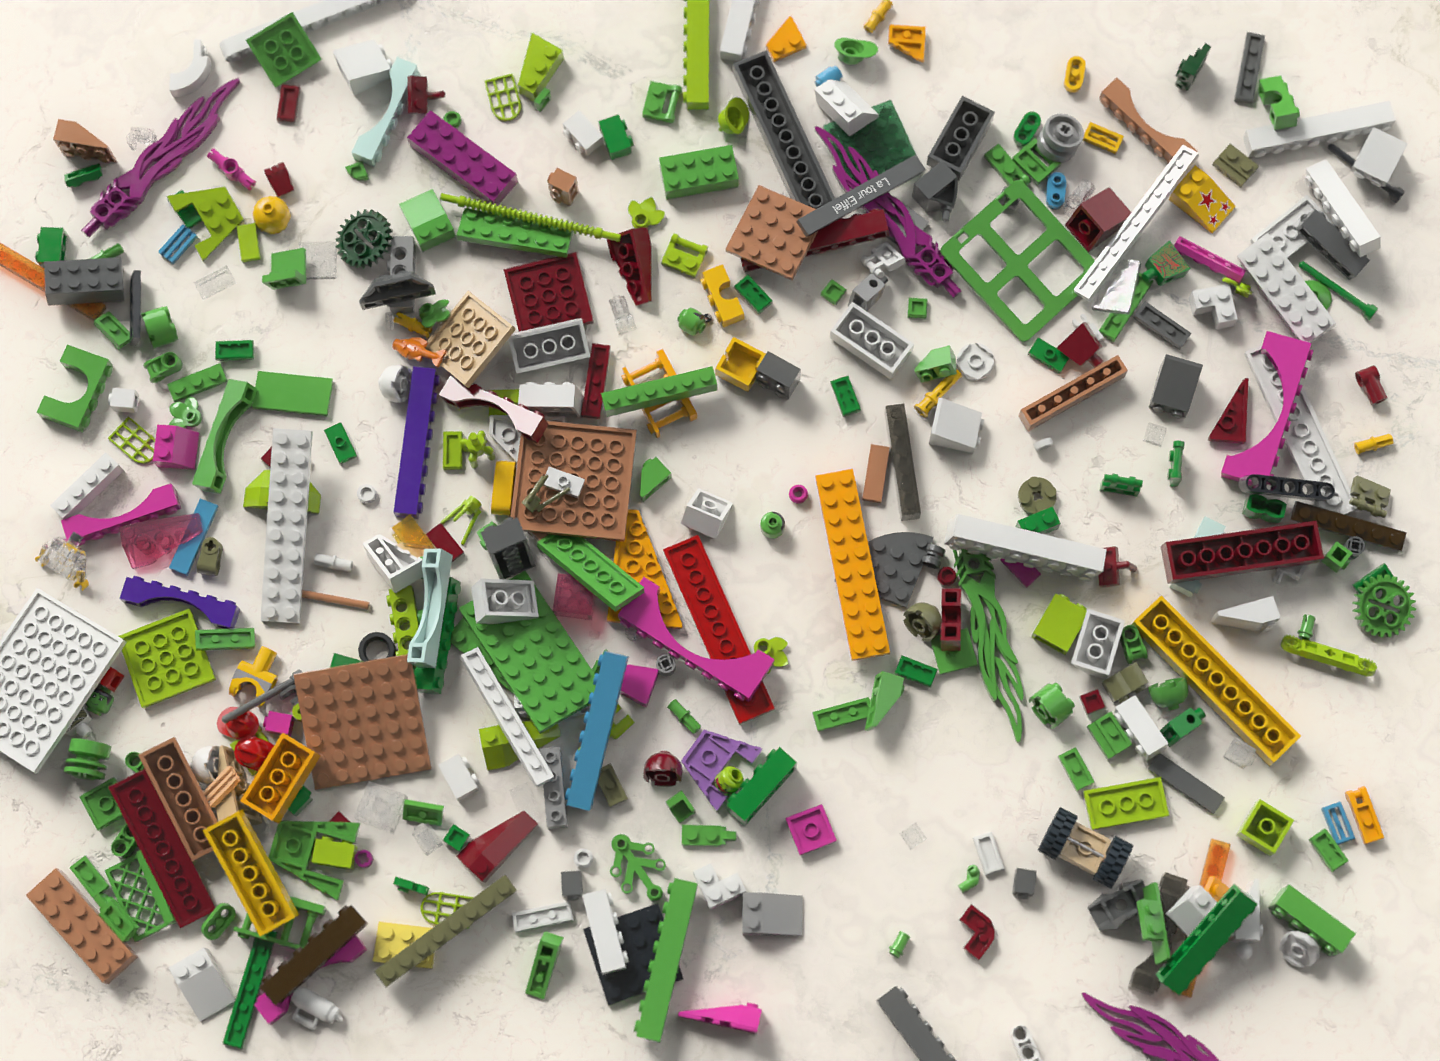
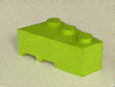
[518,33,564,102]

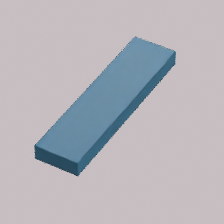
[169,499,219,576]

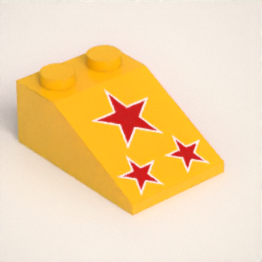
[1168,165,1236,233]

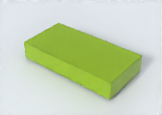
[237,223,261,263]
[443,431,463,470]

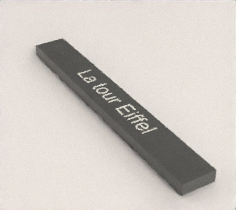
[797,155,926,237]

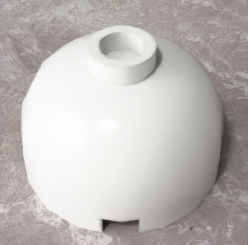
[378,365,412,403]
[190,746,219,785]

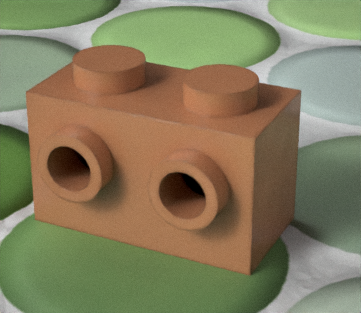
[547,168,579,206]

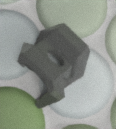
[1087,879,1145,930]

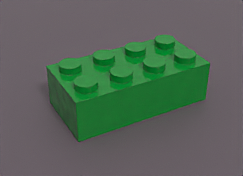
[727,747,797,827]

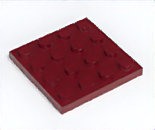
[503,252,594,332]

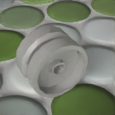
[1037,114,1084,162]

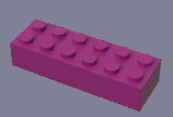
[407,110,518,206]

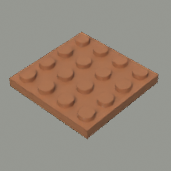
[725,185,818,281]

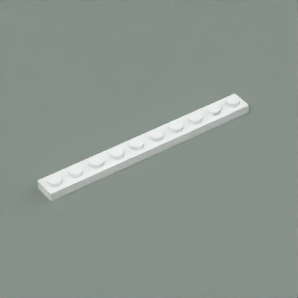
[1074,145,1199,301]

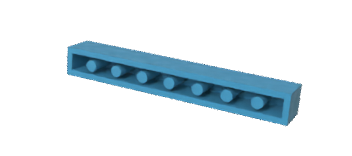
[565,651,629,811]

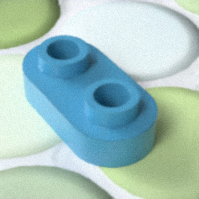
[1046,172,1066,209]

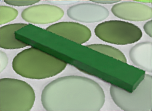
[222,930,278,1049]

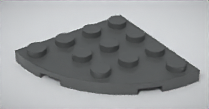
[834,532,934,608]

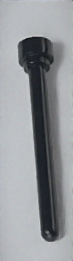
[1328,143,1405,203]

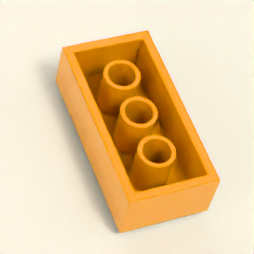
[240,732,321,823]

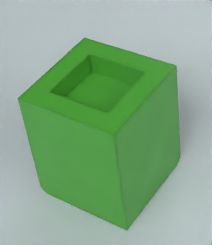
[665,791,695,823]

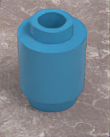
[815,65,843,87]

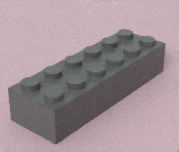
[481,517,536,579]

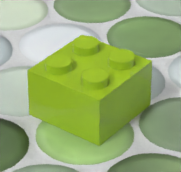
[1236,799,1294,856]

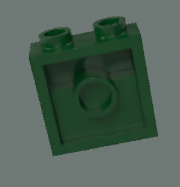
[1175,43,1212,91]

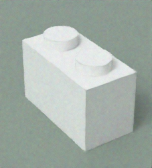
[562,110,604,156]
[438,754,480,802]

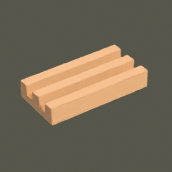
[203,766,241,808]

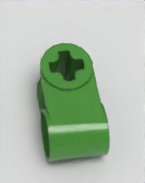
[143,352,183,383]
[1120,625,1148,664]

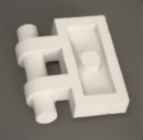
[861,242,906,278]

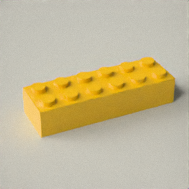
[203,810,299,936]

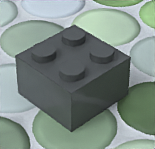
[756,351,801,399]

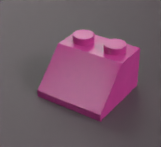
[153,424,200,470]

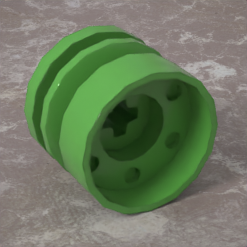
[64,738,112,780]

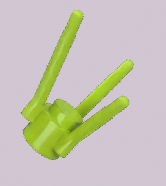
[441,496,482,545]

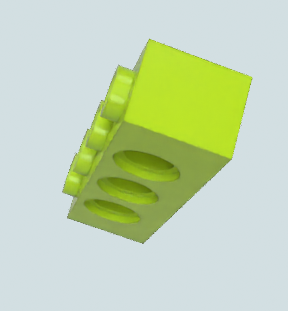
[386,585,419,666]

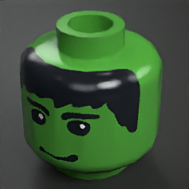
[677,308,706,336]
[760,512,785,539]
[85,686,114,716]

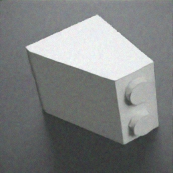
[333,39,393,96]
[1351,127,1408,187]
[929,398,985,453]

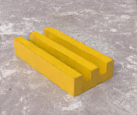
[1083,122,1124,154]

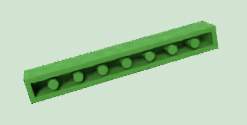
[633,878,698,1043]

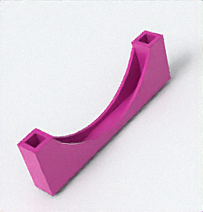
[1221,331,1314,487]
[618,577,774,702]

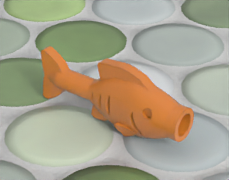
[393,337,447,368]

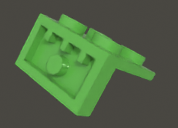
[262,248,306,290]

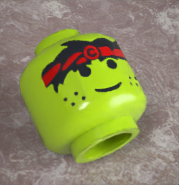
[715,766,744,795]

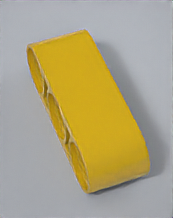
[491,460,516,516]

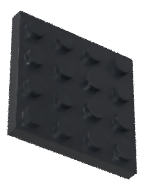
[583,903,684,1006]

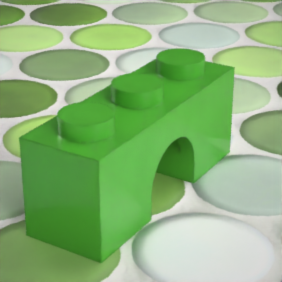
[1258,75,1300,130]

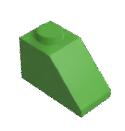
[640,457,672,502]

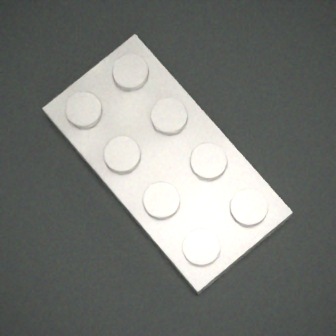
[1250,195,1332,258]

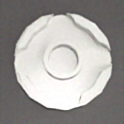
[956,343,994,380]
[1279,931,1320,968]

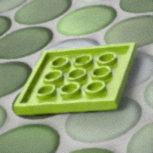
[118,608,216,708]

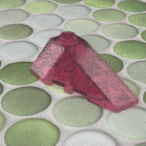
[119,513,203,569]

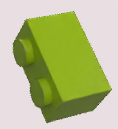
[311,836,358,870]

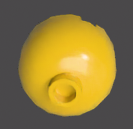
[252,196,291,235]

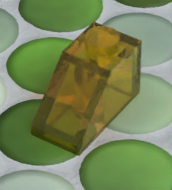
[392,514,435,550]

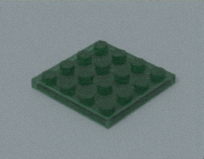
[823,100,916,185]

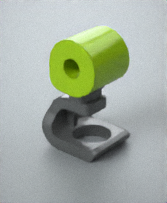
[279,685,302,722]

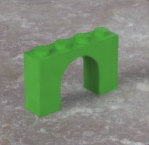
[37,344,113,433]

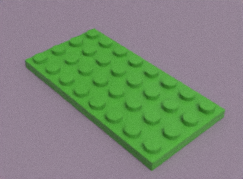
[459,571,596,734]

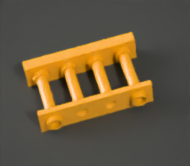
[621,349,697,438]

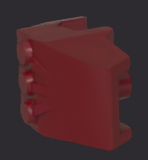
[264,162,294,197]

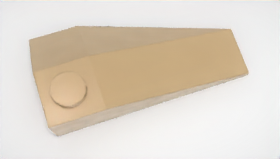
[216,745,263,826]

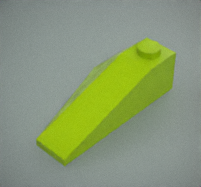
[479,721,561,771]

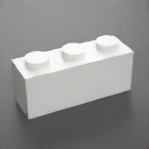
[1114,696,1168,760]

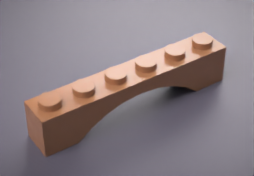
[1099,77,1197,164]

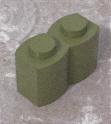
[1102,662,1148,704]

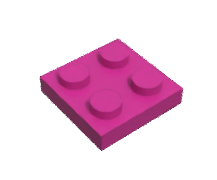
[785,804,837,856]

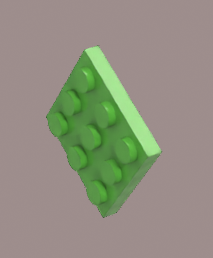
[245,11,322,88]

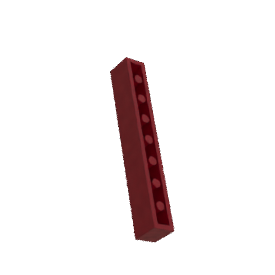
[740,209,890,272]

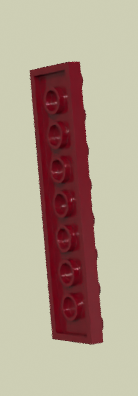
[108,769,216,929]

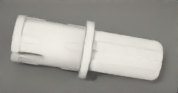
[314,553,353,573]

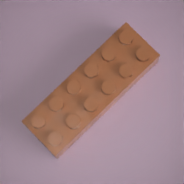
[138,737,218,861]
[26,868,138,984]

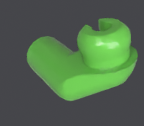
[958,865,980,893]

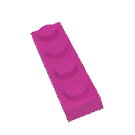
[1174,236,1246,283]

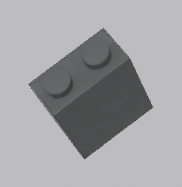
[1149,354,1203,418]

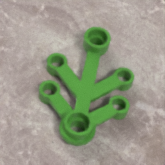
[610,834,666,902]

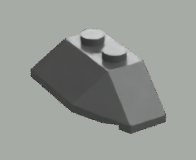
[359,271,436,310]

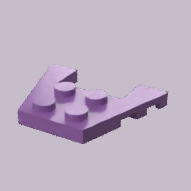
[681,730,762,811]

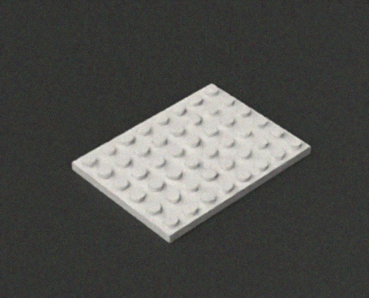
[0,588,127,774]

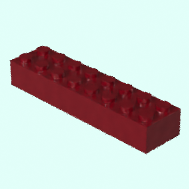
[1160,521,1324,584]

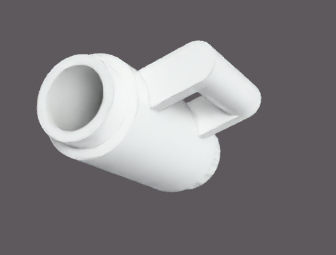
[291,987,343,1031]

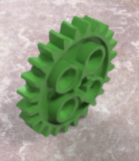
[1352,574,1416,638]

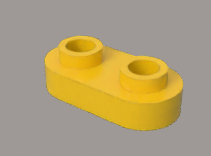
[1064,56,1086,93]

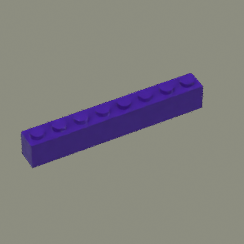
[393,366,440,519]

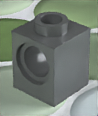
[1012,868,1037,899]
[561,870,583,901]

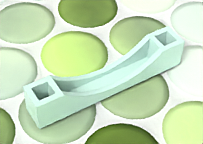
[351,57,420,167]
[407,549,453,668]

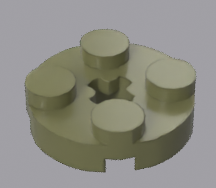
[1018,477,1056,515]

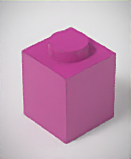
[263,711,295,737]

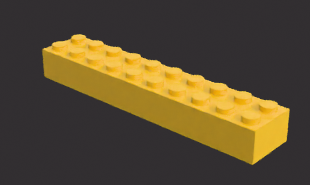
[1131,595,1301,766]

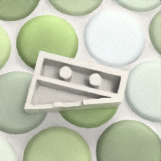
[363,534,423,593]

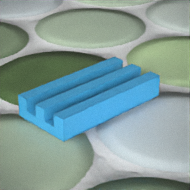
[158,224,198,264]
[1321,801,1355,845]

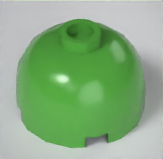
[1148,677,1189,711]

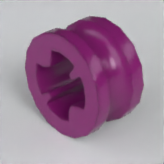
[354,849,373,868]

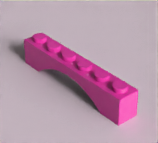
[61,483,182,546]
[254,935,368,1025]

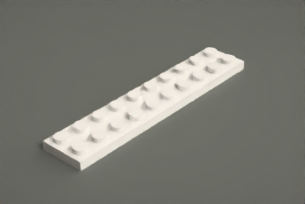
[1244,345,1357,515]
[260,428,313,623]

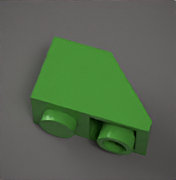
[915,345,957,383]

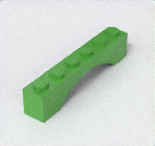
[192,379,257,494]

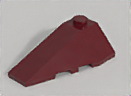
[606,227,652,306]
[456,811,538,883]

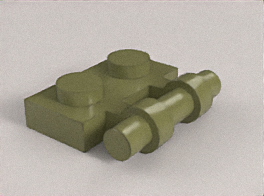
[1349,475,1391,518]

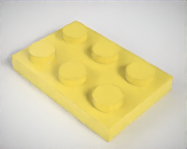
[373,921,435,969]

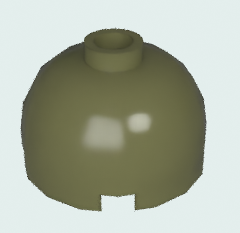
[903,602,942,641]

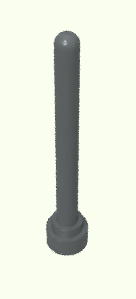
[222,669,302,723]

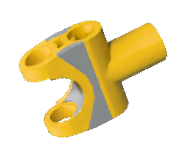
[229,646,278,708]

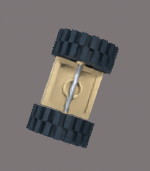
[1037,807,1133,889]

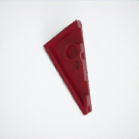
[1208,378,1249,444]

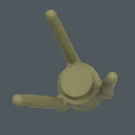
[521,474,571,513]

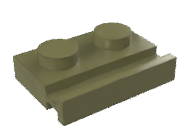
[1212,143,1259,187]

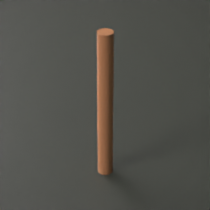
[302,590,370,610]

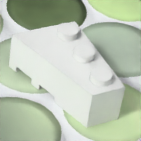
[518,382,584,418]

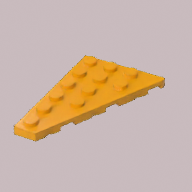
[607,509,682,629]

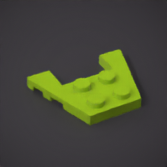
[167,187,244,261]

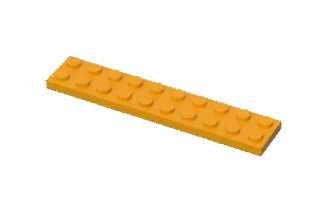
[815,469,890,661]

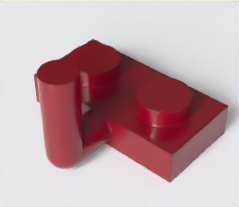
[408,75,446,114]
[1098,546,1137,587]

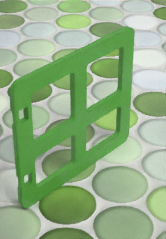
[940,180,1095,342]

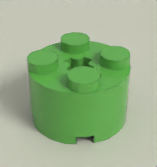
[141,306,178,349]
[1029,682,1075,729]

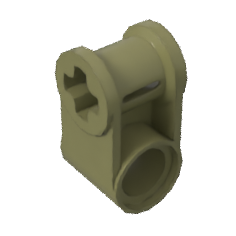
[197,537,223,576]

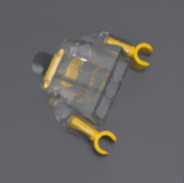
[35,531,89,591]

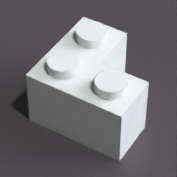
[1189,284,1238,330]
[693,863,746,910]

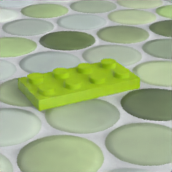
[1083,777,1169,830]

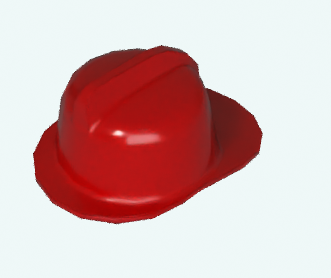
[217,706,259,740]
[234,736,274,771]

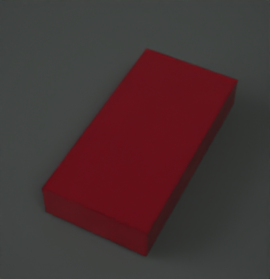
[276,85,301,123]
[426,523,464,562]

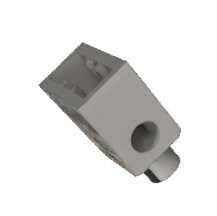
[847,274,888,311]

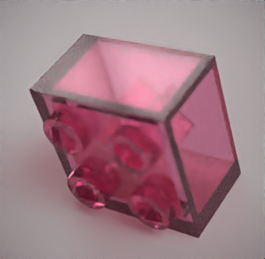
[553,573,596,620]

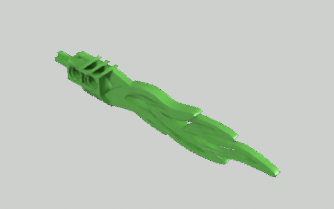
[953,549,1023,743]

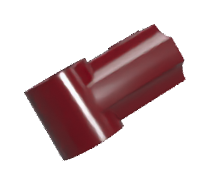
[1355,365,1388,405]

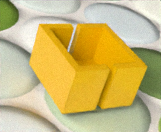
[715,337,766,393]

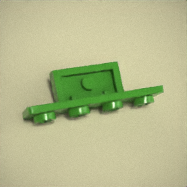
[1137,882,1170,964]

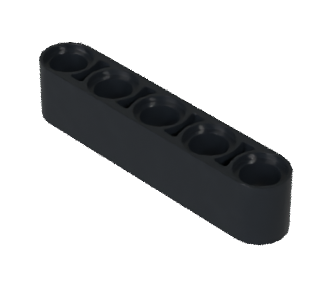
[1238,474,1335,501]

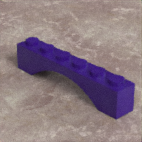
[119,576,240,629]

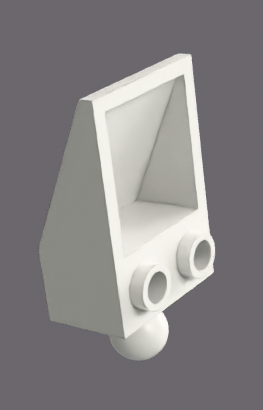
[1228,879,1263,959]

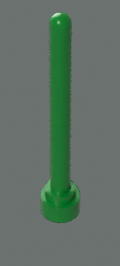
[1299,261,1379,321]

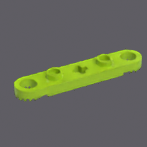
[1280,635,1377,677]

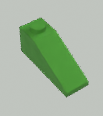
[865,671,905,731]
[525,931,564,999]

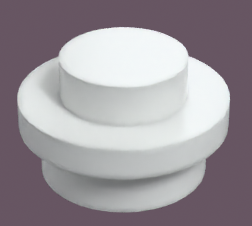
[573,848,593,869]

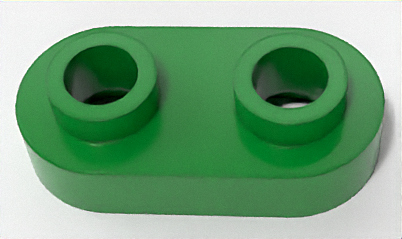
[1013,112,1041,146]

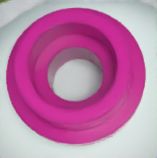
[789,485,808,504]

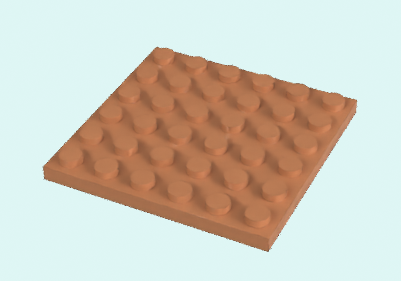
[511,421,637,542]
[294,654,432,790]

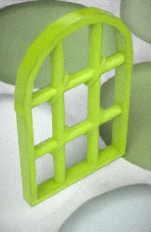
[484,73,521,121]
[108,416,155,464]
[421,892,474,929]

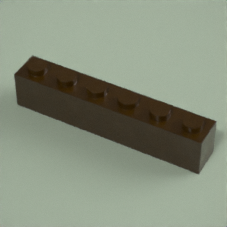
[259,905,369,1006]

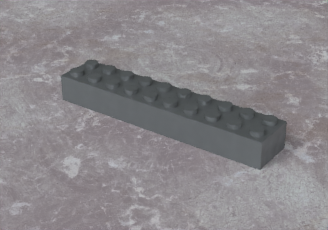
[733,50,835,209]

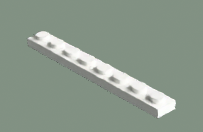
[460,647,554,788]

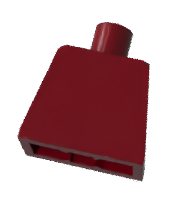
[1056,322,1103,368]

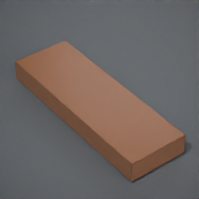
[862,444,890,503]

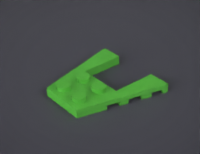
[269,820,361,900]

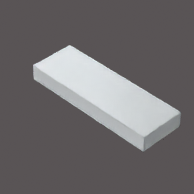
[511,901,574,933]

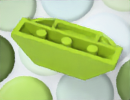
[243,470,321,514]

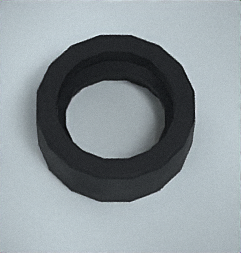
[358,632,396,662]

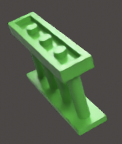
[233,896,327,950]

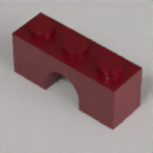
[941,588,962,651]

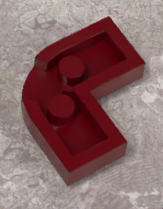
[959,904,995,961]

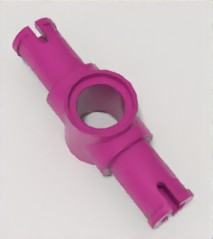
[207,148,256,191]

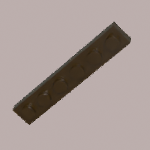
[1290,501,1407,551]

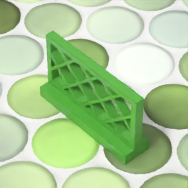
[105,851,177,942]

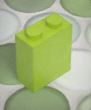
[1031,593,1087,655]

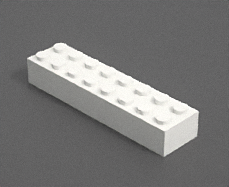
[944,514,1107,581]

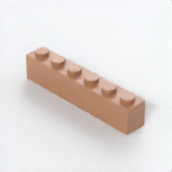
[1018,355,1128,432]

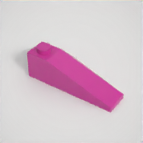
[678,1002,762,1034]

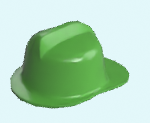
[834,37,878,65]

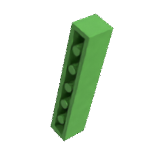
[601,366,718,417]

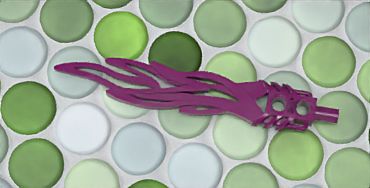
[81,78,240,238]
[814,126,961,298]
[1081,992,1219,1061]

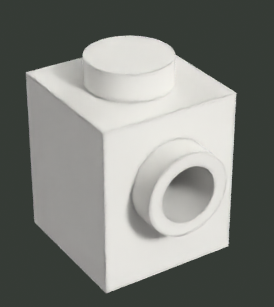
[108,388,139,413]

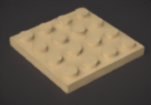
[425,291,516,388]

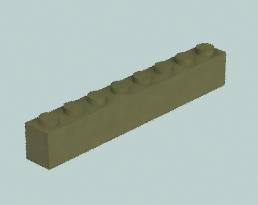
[374,875,517,988]

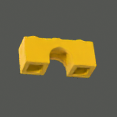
[700,264,744,328]

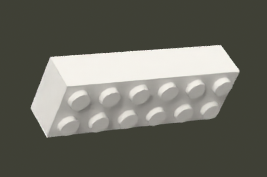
[1237,233,1336,343]

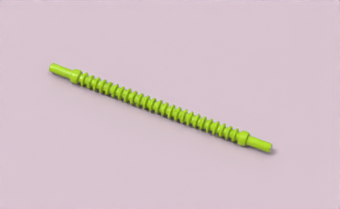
[440,193,621,242]

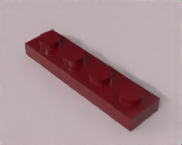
[581,343,611,419]

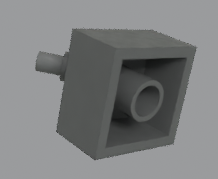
[912,161,958,222]

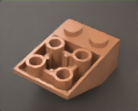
[53,119,116,163]

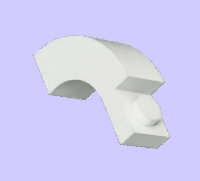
[169,39,211,98]

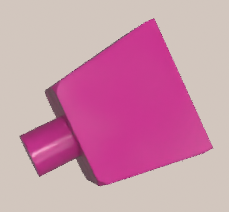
[620,664,659,708]

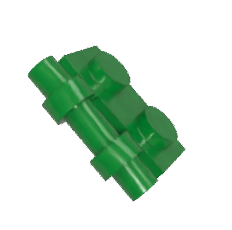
[1099,473,1143,497]

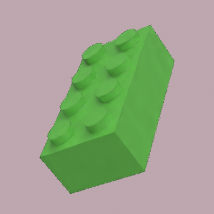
[659,145,739,200]
[1268,884,1356,956]

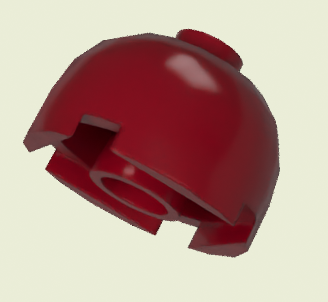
[643,751,682,787]

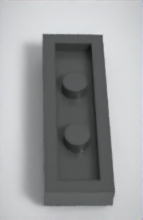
[1133,301,1192,350]

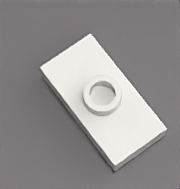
[543,467,585,498]

